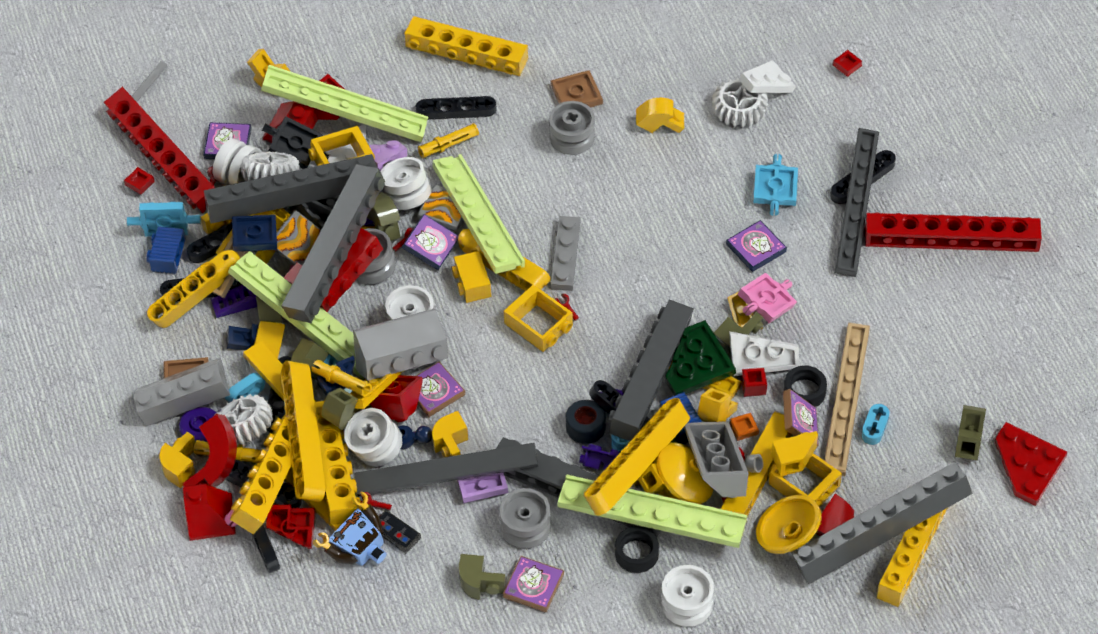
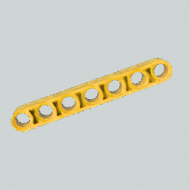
[281,361,325,502]
[584,398,690,516]
[721,411,792,517]

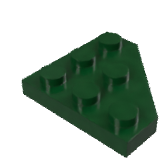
[666,320,736,395]

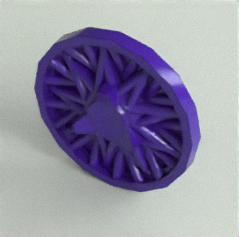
[179,407,217,443]

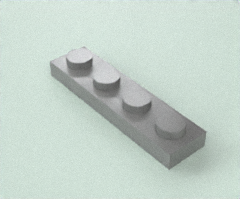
[551,216,581,291]

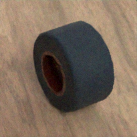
[565,400,606,444]

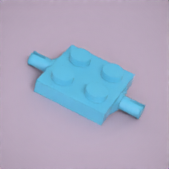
[753,154,798,216]
[127,202,201,237]

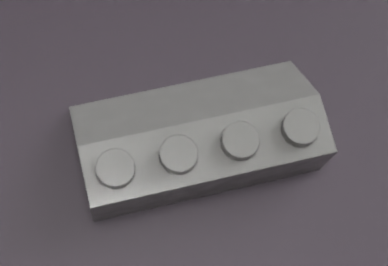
[353,309,448,381]
[133,358,230,426]
[684,421,749,498]

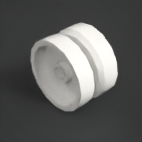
[213,138,262,185]
[380,157,431,210]
[385,285,434,321]
[344,408,402,467]
[662,565,714,627]

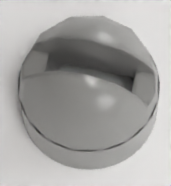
[744,454,763,473]

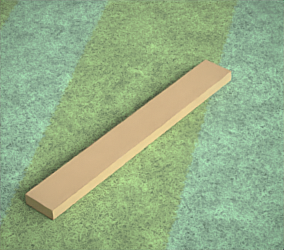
[824,322,870,476]

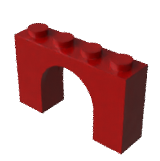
[284,228,383,312]

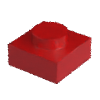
[833,50,862,77]
[124,167,155,195]

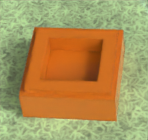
[729,413,759,441]

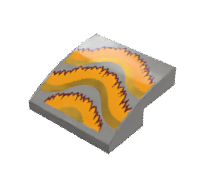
[418,185,464,231]
[275,210,321,265]

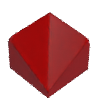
[741,368,767,397]

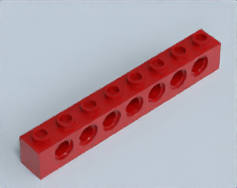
[104,86,215,214]
[865,213,1042,252]

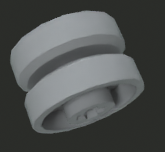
[549,101,595,155]
[356,228,396,284]
[499,488,551,549]

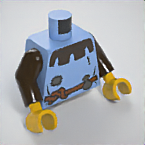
[313,492,386,565]

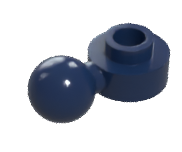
[398,425,433,449]

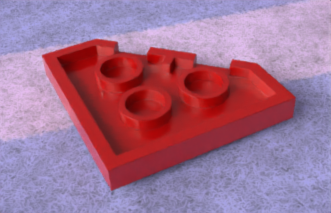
[995,422,1068,506]

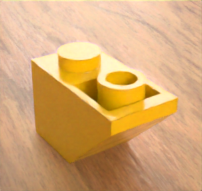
[772,431,818,477]

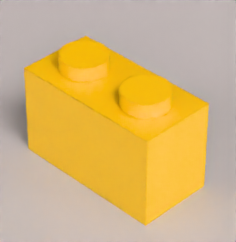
[451,251,491,303]

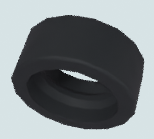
[784,365,827,407]
[615,526,659,573]

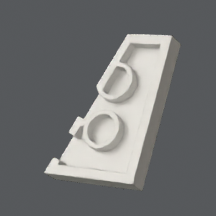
[739,60,796,93]
[729,331,800,376]

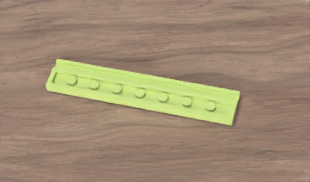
[261,65,428,143]
[432,154,525,274]
[228,251,364,379]
[558,475,747,548]

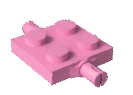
[738,273,797,323]

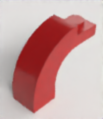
[182,414,237,487]

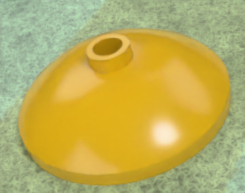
[656,442,713,504]
[756,495,822,554]

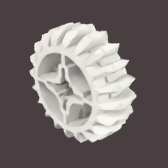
[712,77,768,128]
[241,151,300,181]
[215,394,273,446]

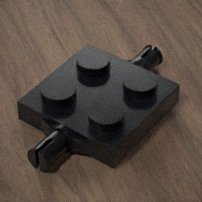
[262,116,330,169]

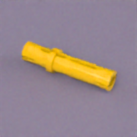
[418,123,479,159]
[312,360,372,397]
[194,440,262,463]

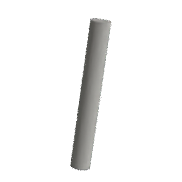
[132,61,167,102]

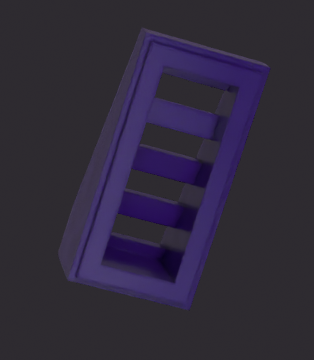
[211,284,257,318]

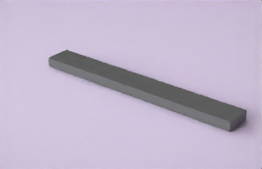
[834,128,879,277]
[354,443,538,497]

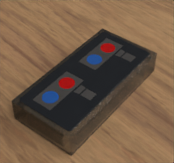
[379,510,421,554]

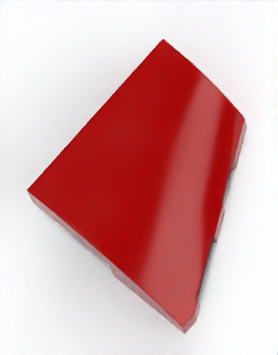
[816,494,854,536]
[266,505,316,549]

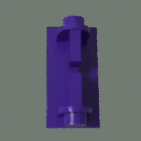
[579,444,621,471]

